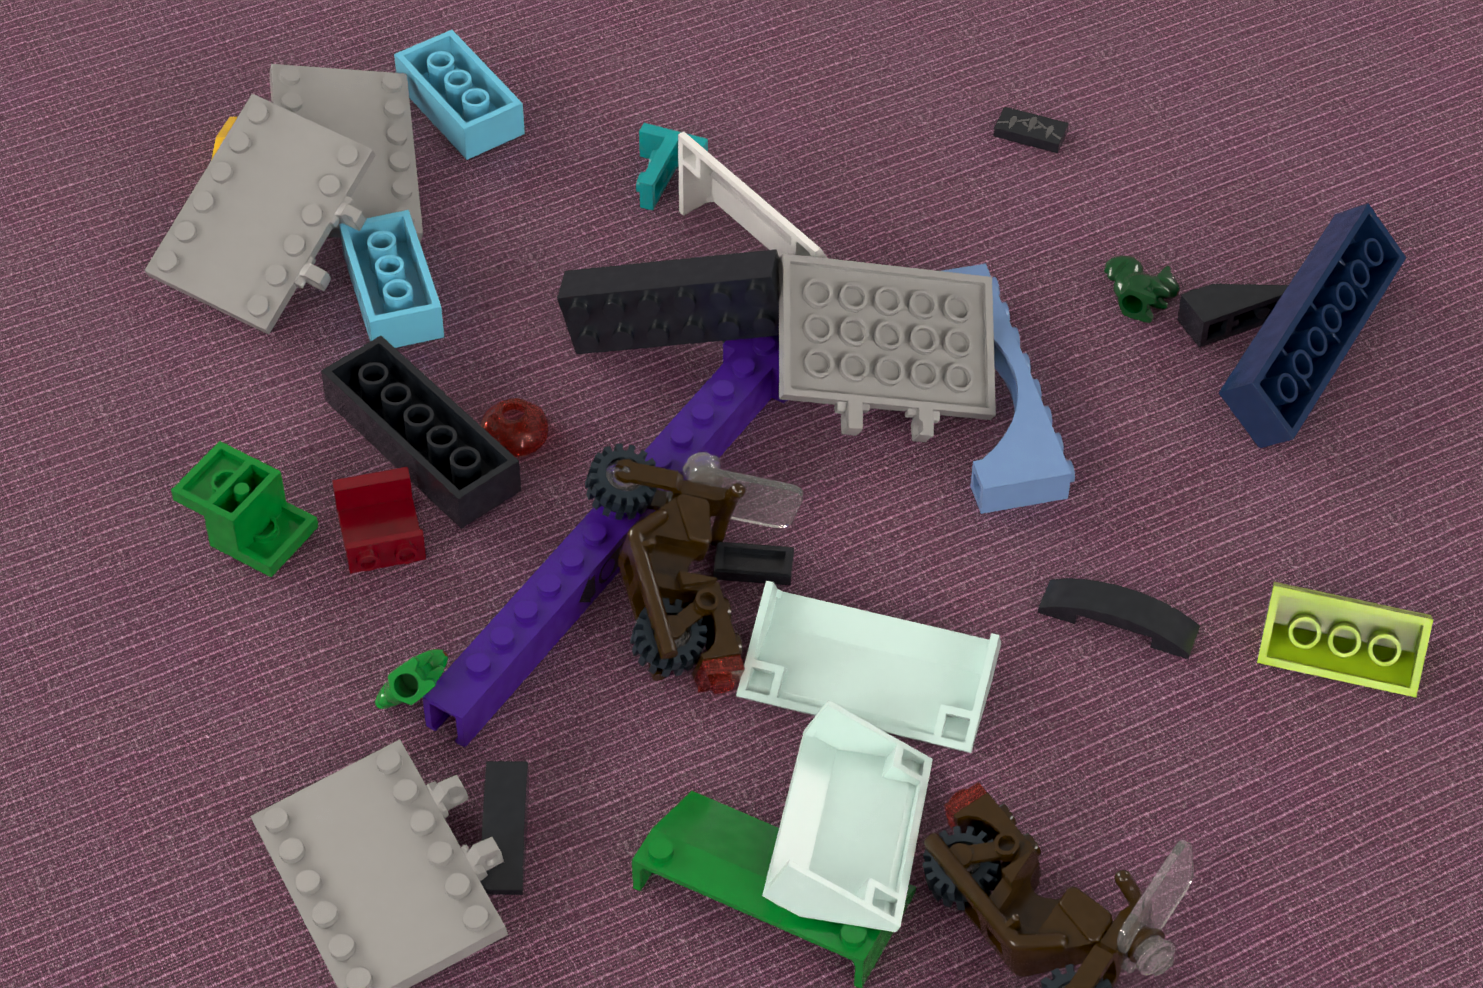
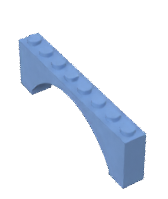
[942,264,1075,514]

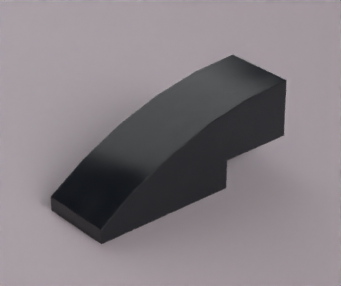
[480,761,530,895]

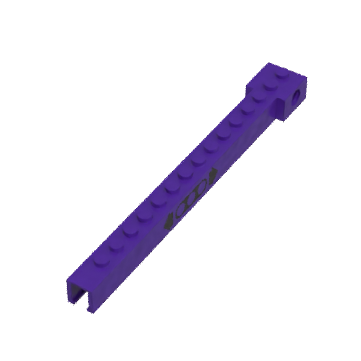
[422,336,787,748]

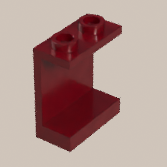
[332,467,426,574]

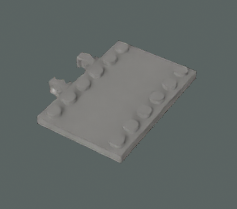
[269,64,423,242]
[144,93,376,335]
[779,253,996,442]
[250,739,508,988]

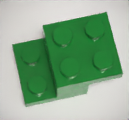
[171,441,318,577]

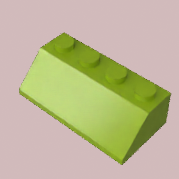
[1257,582,1433,698]

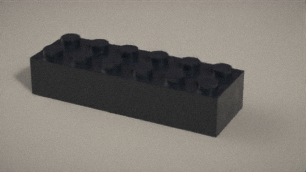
[557,249,779,355]
[321,336,521,529]

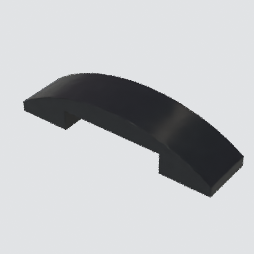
[1038,578,1200,659]

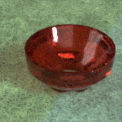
[481,398,549,457]

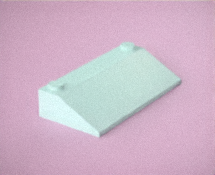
[736,581,1001,753]
[762,700,933,932]

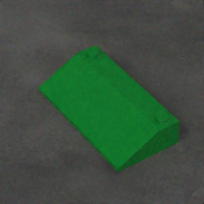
[632,791,916,988]

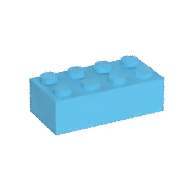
[394,30,525,160]
[339,210,444,348]

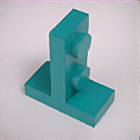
[636,123,708,211]

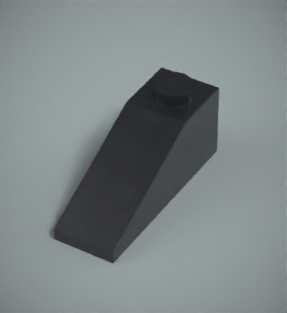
[1177,284,1289,348]

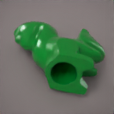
[375,649,448,709]

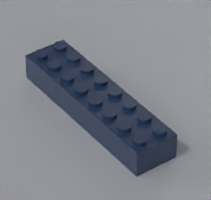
[1219,203,1407,448]

